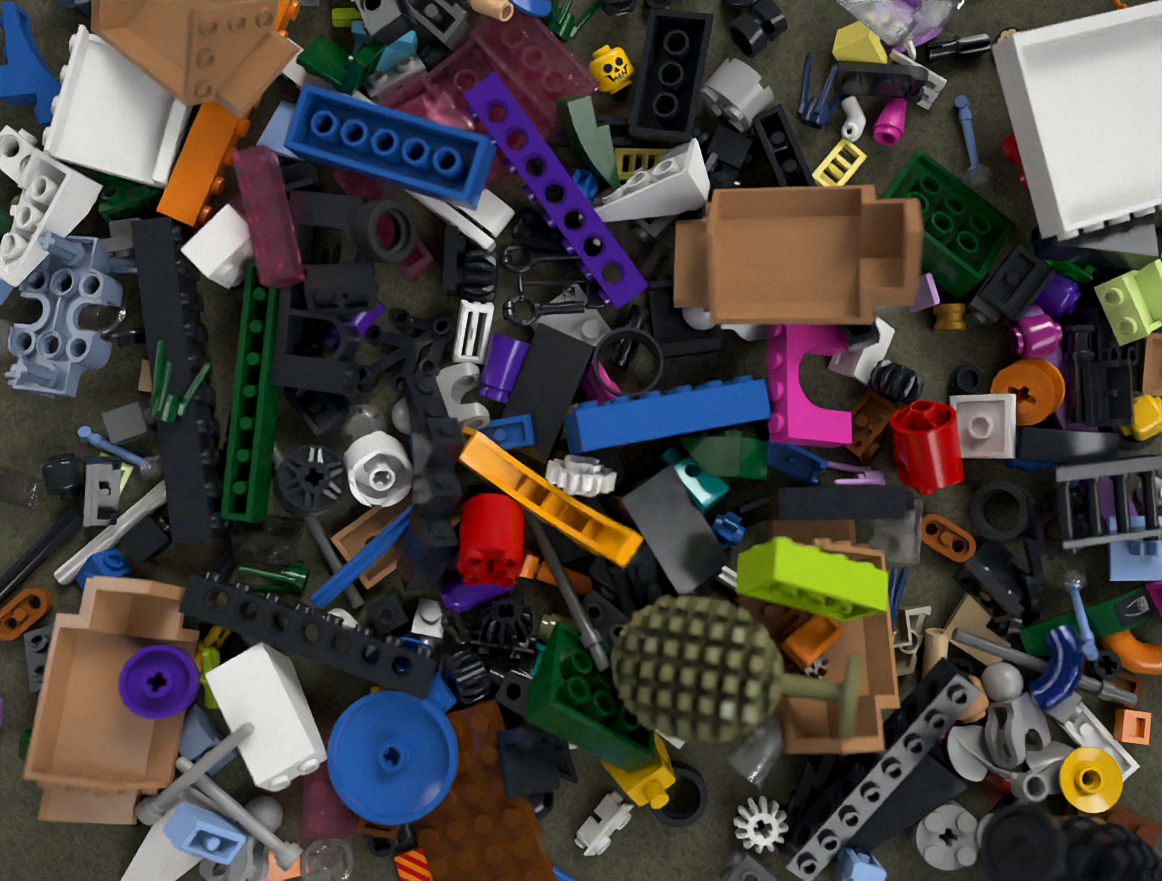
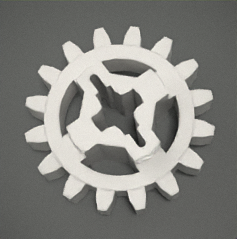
[545,455,617,497]

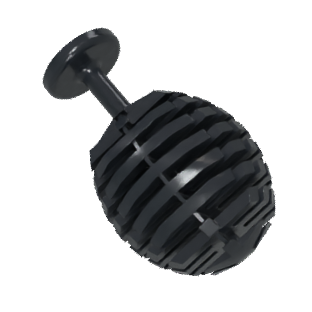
[979,804,1162,881]

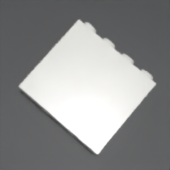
[42,25,194,190]

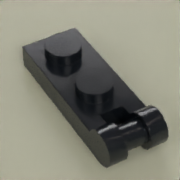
[834,61,929,104]
[512,207,601,257]

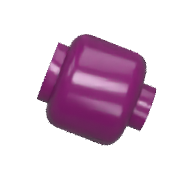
[1008,314,1062,359]

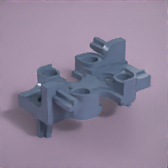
[5,231,137,399]

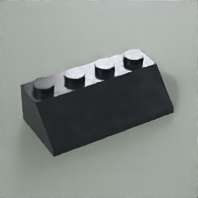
[628,9,714,148]

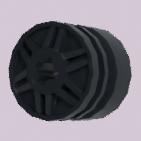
[273,445,348,518]

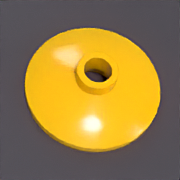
[1058,747,1123,813]

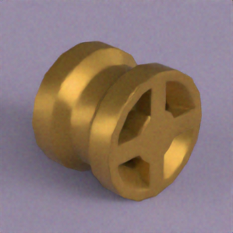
[933,304,966,333]

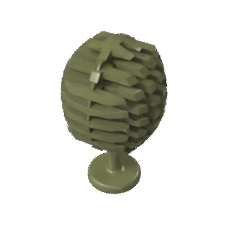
[611,595,862,744]

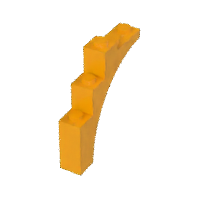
[457,426,643,567]

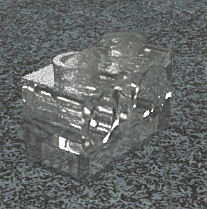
[869,499,923,564]

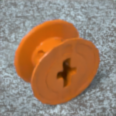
[990,358,1066,426]

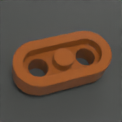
[914,513,976,562]
[0,587,53,641]

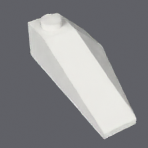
[578,138,710,225]
[0,148,103,287]
[121,786,237,881]

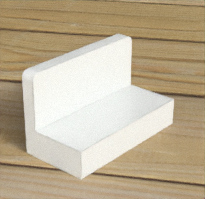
[828,316,895,386]

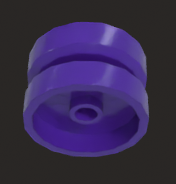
[119,645,201,719]

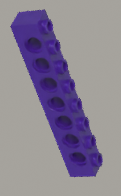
[463,71,649,309]

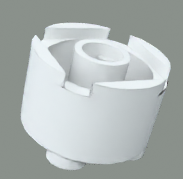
[343,431,413,507]

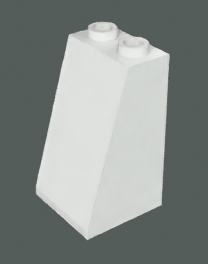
[205,642,327,791]

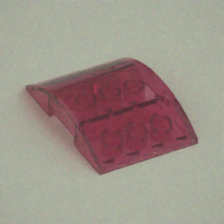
[380,6,600,191]

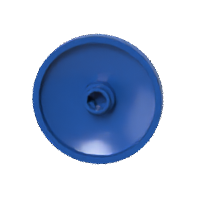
[327,689,459,825]

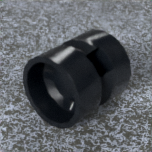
[728,0,788,58]

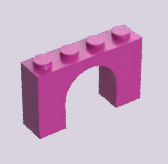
[766,324,852,448]

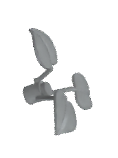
[946,725,1075,847]

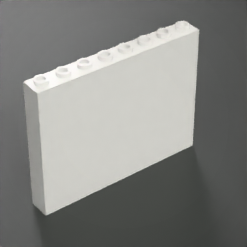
[991,0,1162,241]

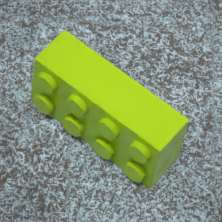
[736,537,888,622]

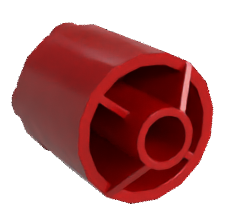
[890,400,963,495]
[456,493,525,588]

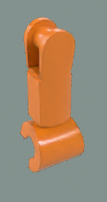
[520,547,593,594]

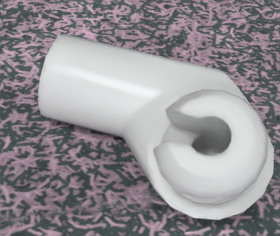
[841,95,867,142]

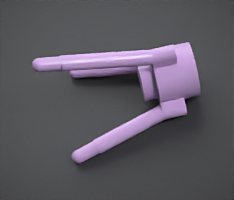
[827,460,885,486]

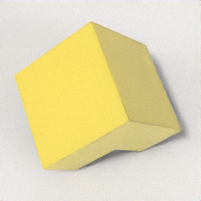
[832,15,888,64]

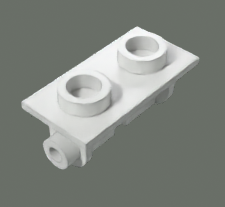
[574,790,634,856]

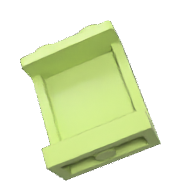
[1094,259,1162,346]

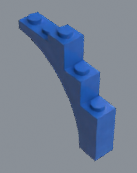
[0,1,62,128]

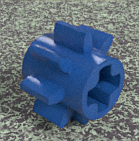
[558,169,599,205]
[709,511,745,550]

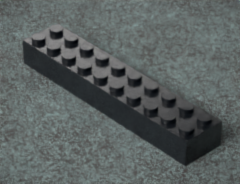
[131,216,233,544]

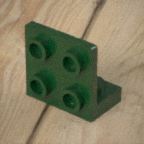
[295,35,386,97]
[97,171,175,225]

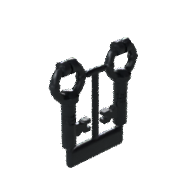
[499,242,606,328]

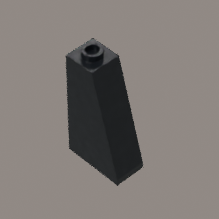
[1031,212,1159,271]
[778,485,915,521]
[847,751,967,854]

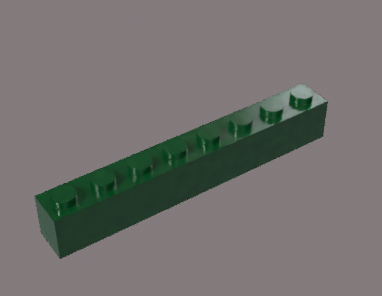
[220,260,282,522]

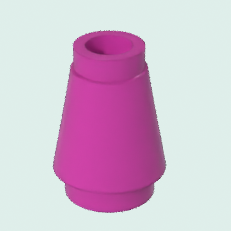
[872,97,907,146]

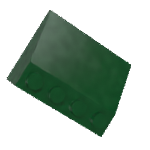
[877,148,1016,300]
[524,621,655,773]

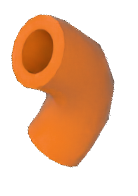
[1097,629,1162,675]

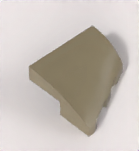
[892,605,931,676]

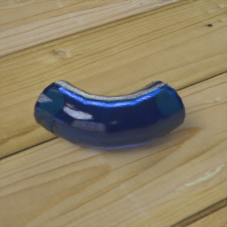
[1028,624,1084,713]

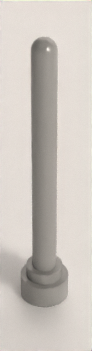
[135,722,254,825]
[175,757,303,872]

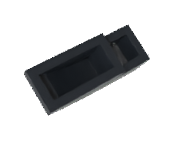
[1016,426,1120,464]

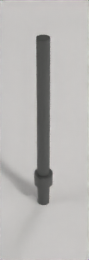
[272,442,364,609]
[523,507,611,672]
[951,628,1138,706]

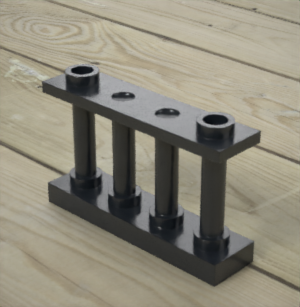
[1036,454,1162,554]

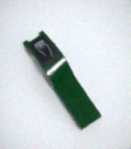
[1016,583,1160,658]

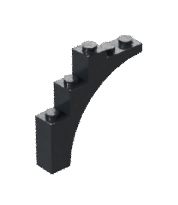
[397,376,466,591]

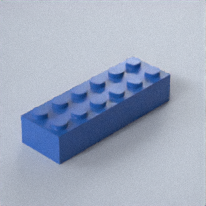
[283,83,496,211]
[563,375,771,454]

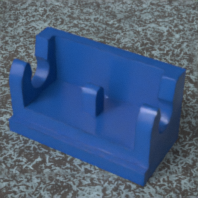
[763,432,829,487]

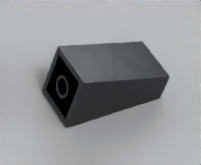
[598,464,730,598]

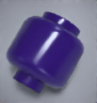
[1033,272,1082,319]

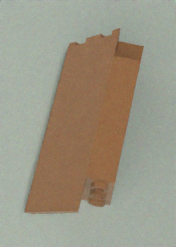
[91,0,300,120]
[673,185,922,325]
[753,520,900,754]
[23,576,200,825]

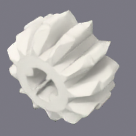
[733,796,789,854]

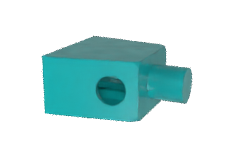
[659,446,729,515]

